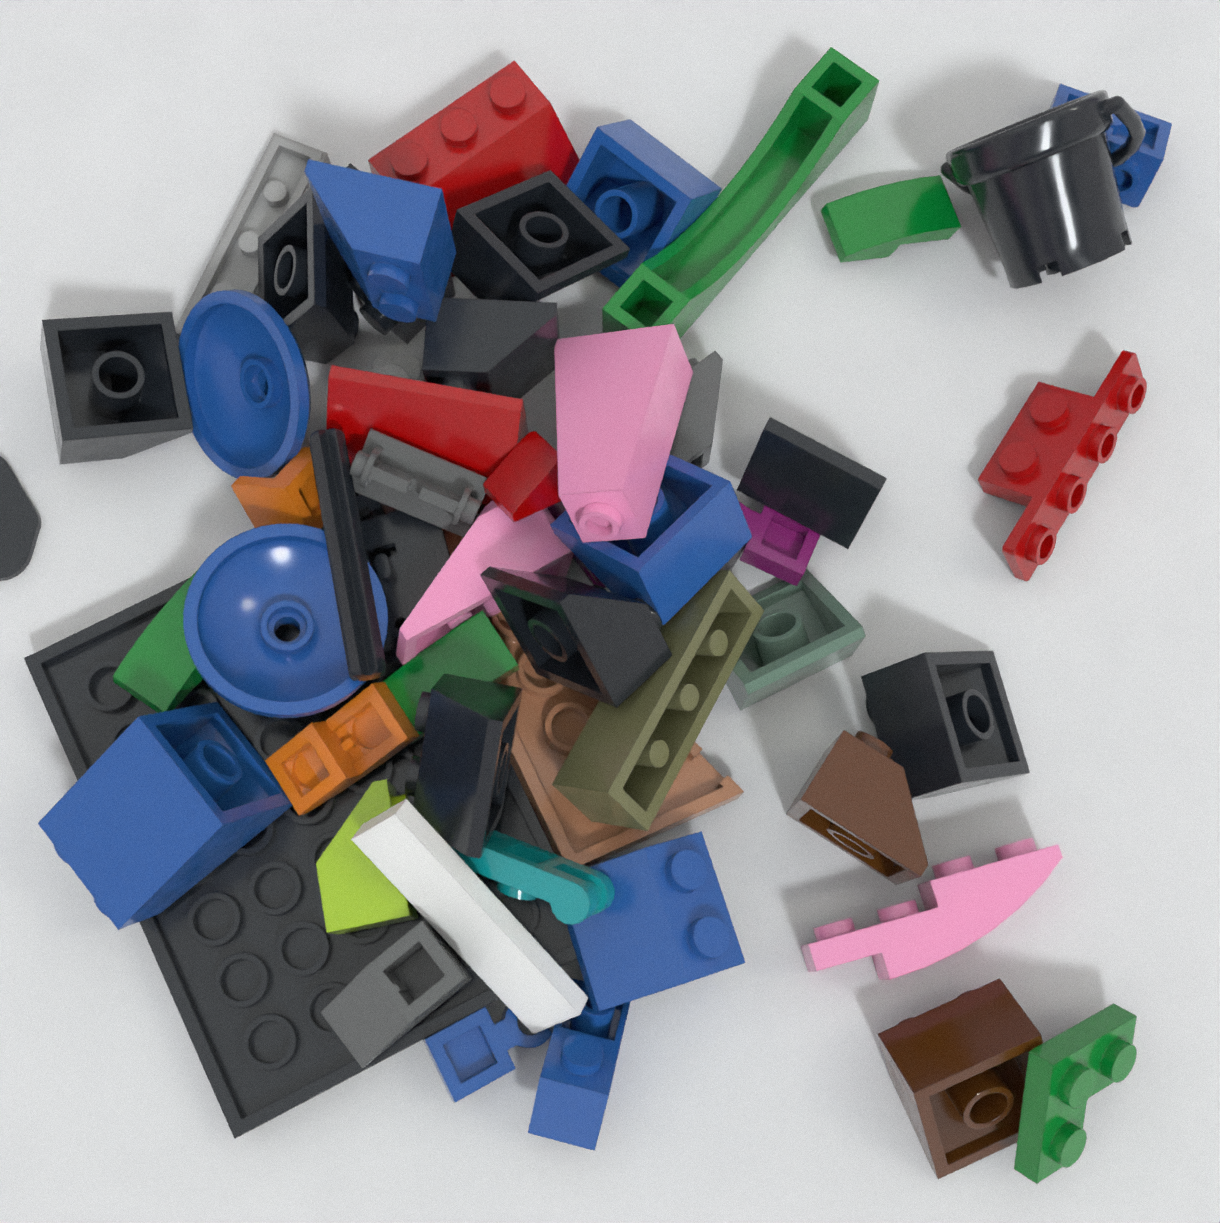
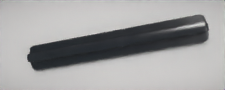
[309,428,386,681]

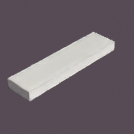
[351,799,589,1034]

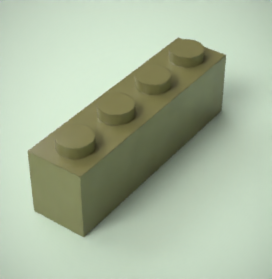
[552,570,764,831]

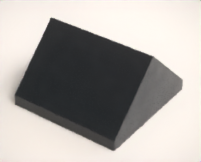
[737,417,887,549]

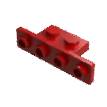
[978,350,1147,582]

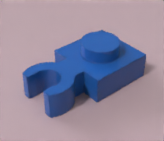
[423,1006,552,1102]

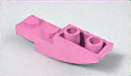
[801,838,1063,980]

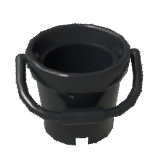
[940,90,1146,289]

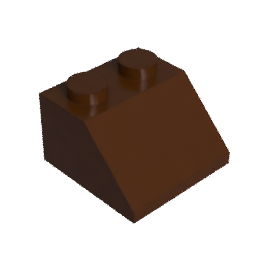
[786,730,928,885]
[877,978,1043,1179]

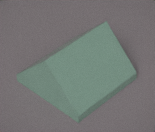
[726,569,866,711]

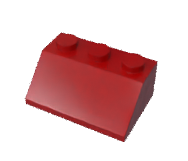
[368,60,580,278]
[326,365,529,514]

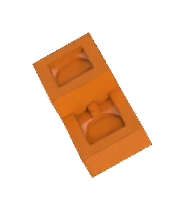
[265,682,419,815]

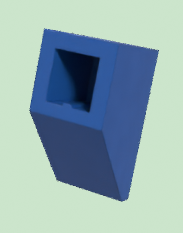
[528,978,631,1151]

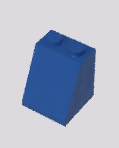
[38,702,292,930]

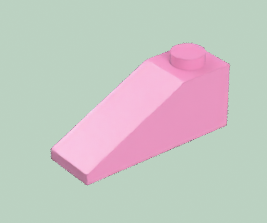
[396,501,574,665]

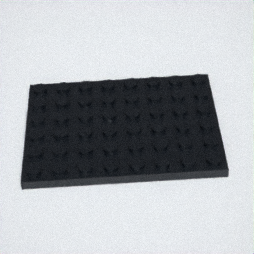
[24,495,577,1139]

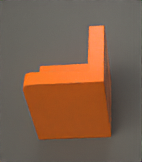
[231,447,323,529]

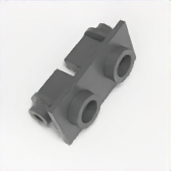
[349,429,488,537]

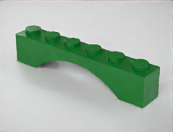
[602,47,879,338]

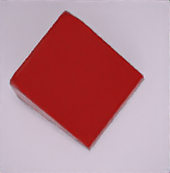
[483,431,561,522]

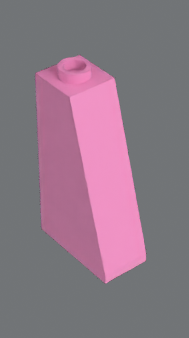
[554,324,693,543]

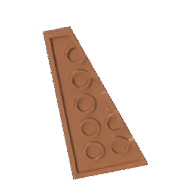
[443,519,744,867]

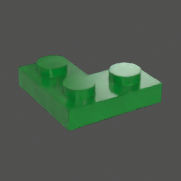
[1014,1003,1137,1184]

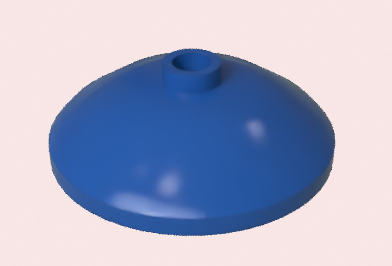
[178,289,311,478]
[183,524,388,718]

